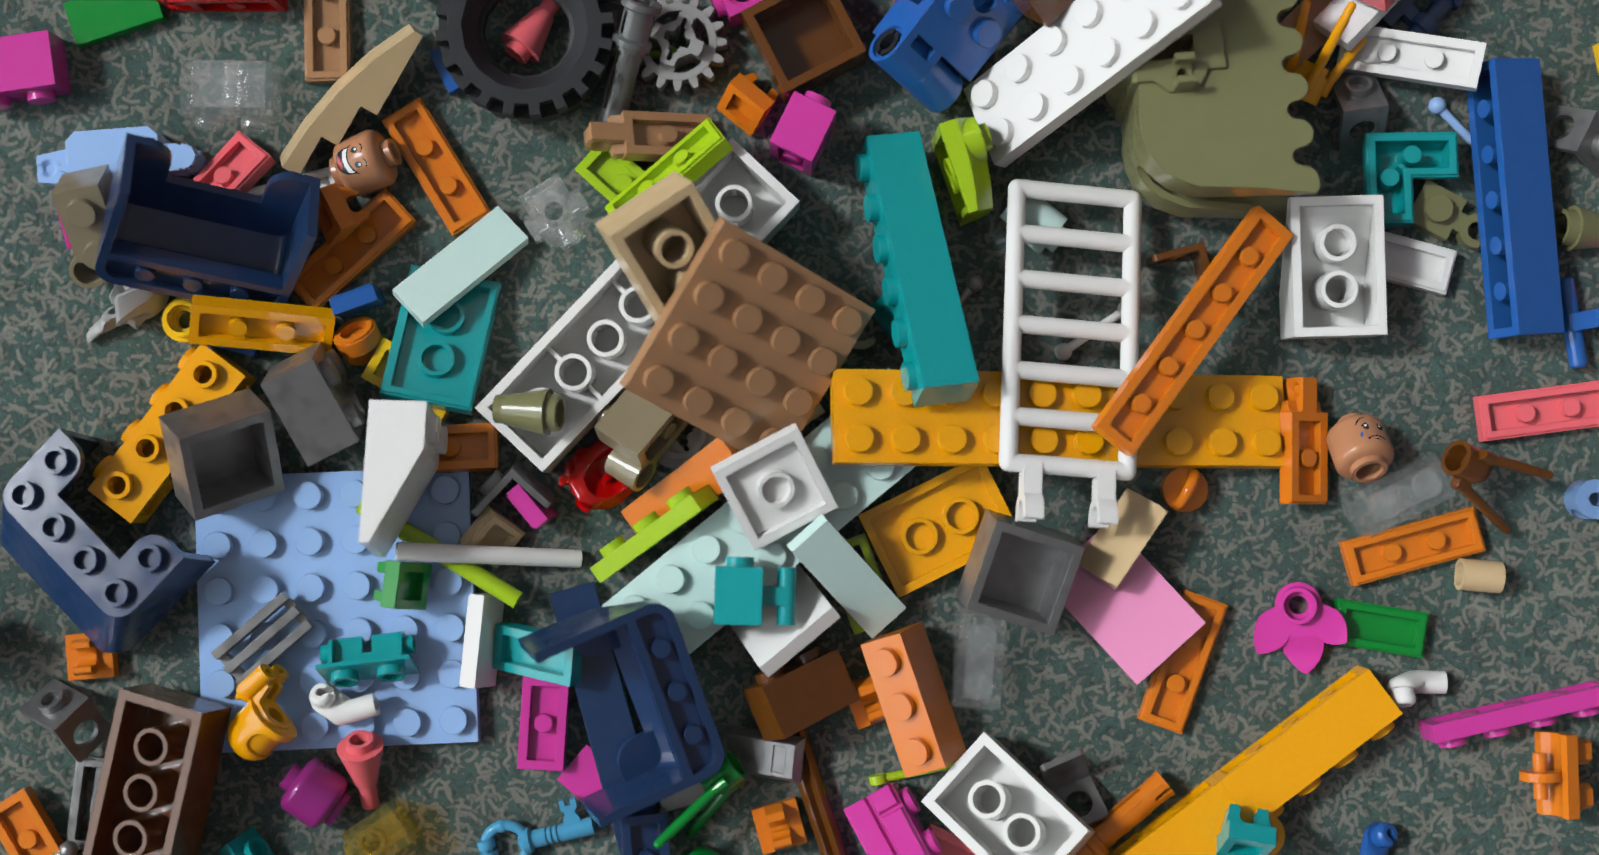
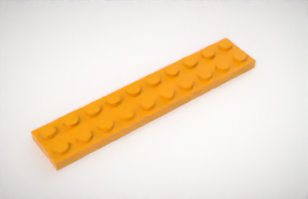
[830,369,1284,469]

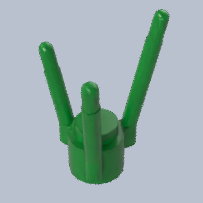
[654,748,747,848]

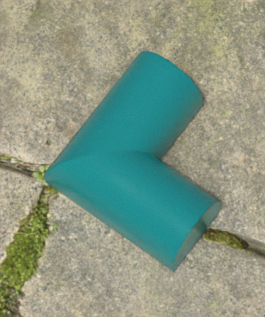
[1362,132,1459,229]

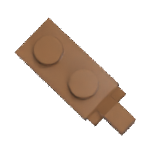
[583,110,710,162]

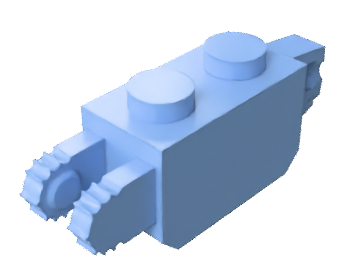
[36,126,208,186]

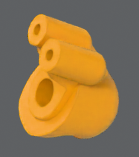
[227,663,297,761]

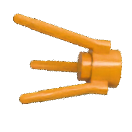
[1284,0,1367,106]

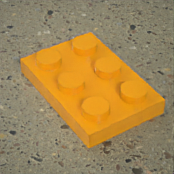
[857,466,1012,598]

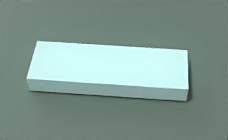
[392,206,529,328]
[786,514,906,639]

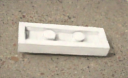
[1336,27,1487,92]

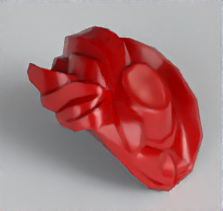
[558,439,633,514]

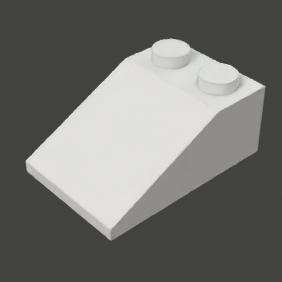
[1279,195,1388,340]
[359,400,448,557]

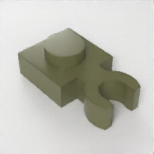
[1410,180,1480,250]

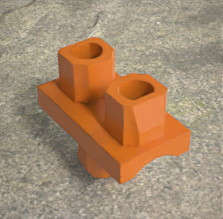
[1519,730,1594,820]

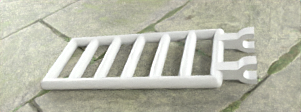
[999,179,1142,529]

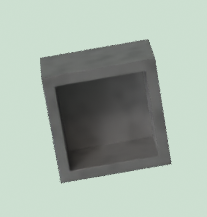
[260,341,368,467]
[159,388,285,521]
[956,509,1085,636]

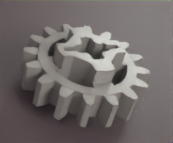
[640,0,728,95]

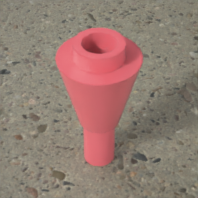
[501,0,561,64]
[336,730,384,810]

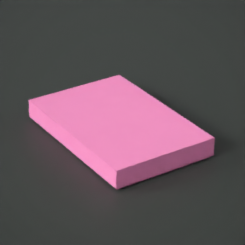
[1064,534,1206,685]

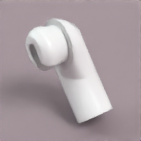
[1387,670,1448,708]
[309,682,380,726]

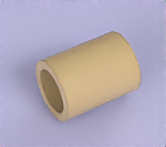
[1454,558,1506,594]

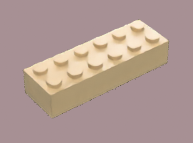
[595,171,825,451]

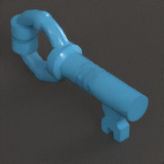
[477,796,596,855]

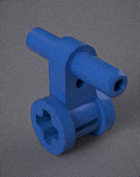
[1559,277,1599,369]

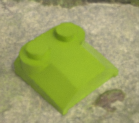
[931,117,993,226]

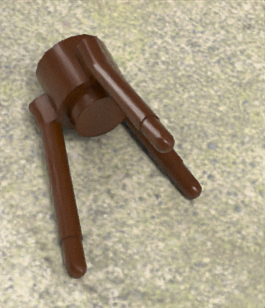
[1441,440,1554,534]

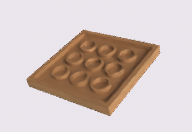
[619,216,875,451]

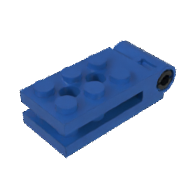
[869,0,1023,113]

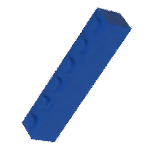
[1466,58,1565,340]

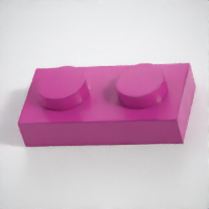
[517,676,570,771]

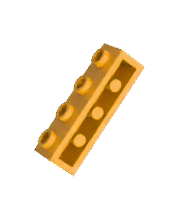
[87,345,257,524]

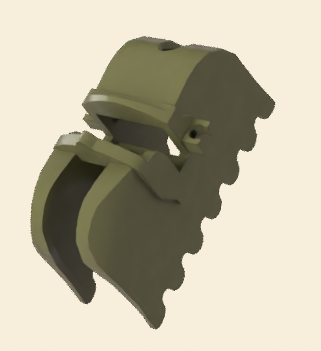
[1105,0,1320,223]

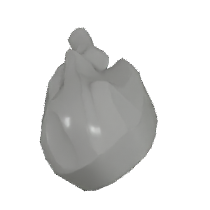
[86,284,170,343]

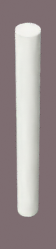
[395,542,582,568]

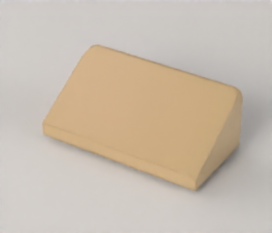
[1079,488,1168,590]

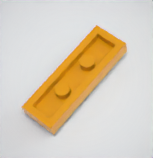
[188,294,335,353]

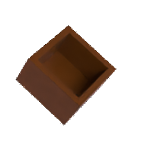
[741,0,867,104]

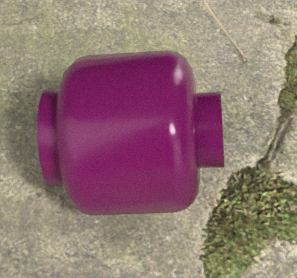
[278,758,351,828]

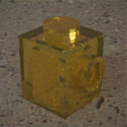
[341,797,421,855]

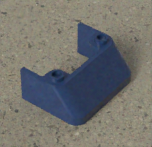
[518,600,724,828]

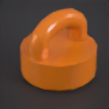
[333,317,383,366]
[1160,468,1208,512]

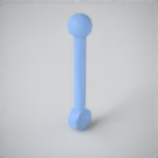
[1428,97,1471,146]

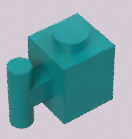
[714,556,797,626]

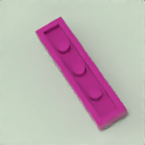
[1418,680,1599,748]

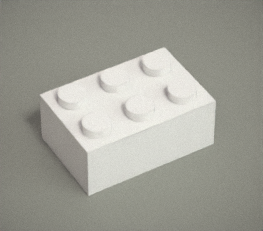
[921,732,1095,855]

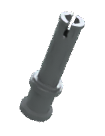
[597,0,662,122]

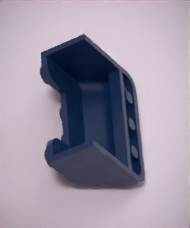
[95,133,320,304]
[0,428,215,653]

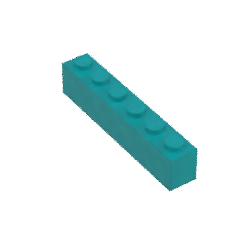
[854,131,980,407]

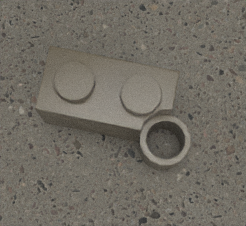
[51,164,113,289]
[594,390,689,492]

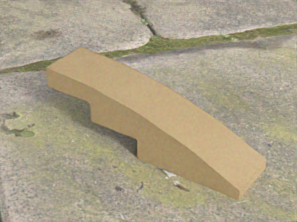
[279,24,423,173]

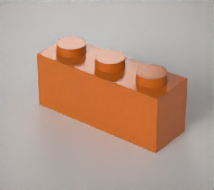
[860,621,967,778]

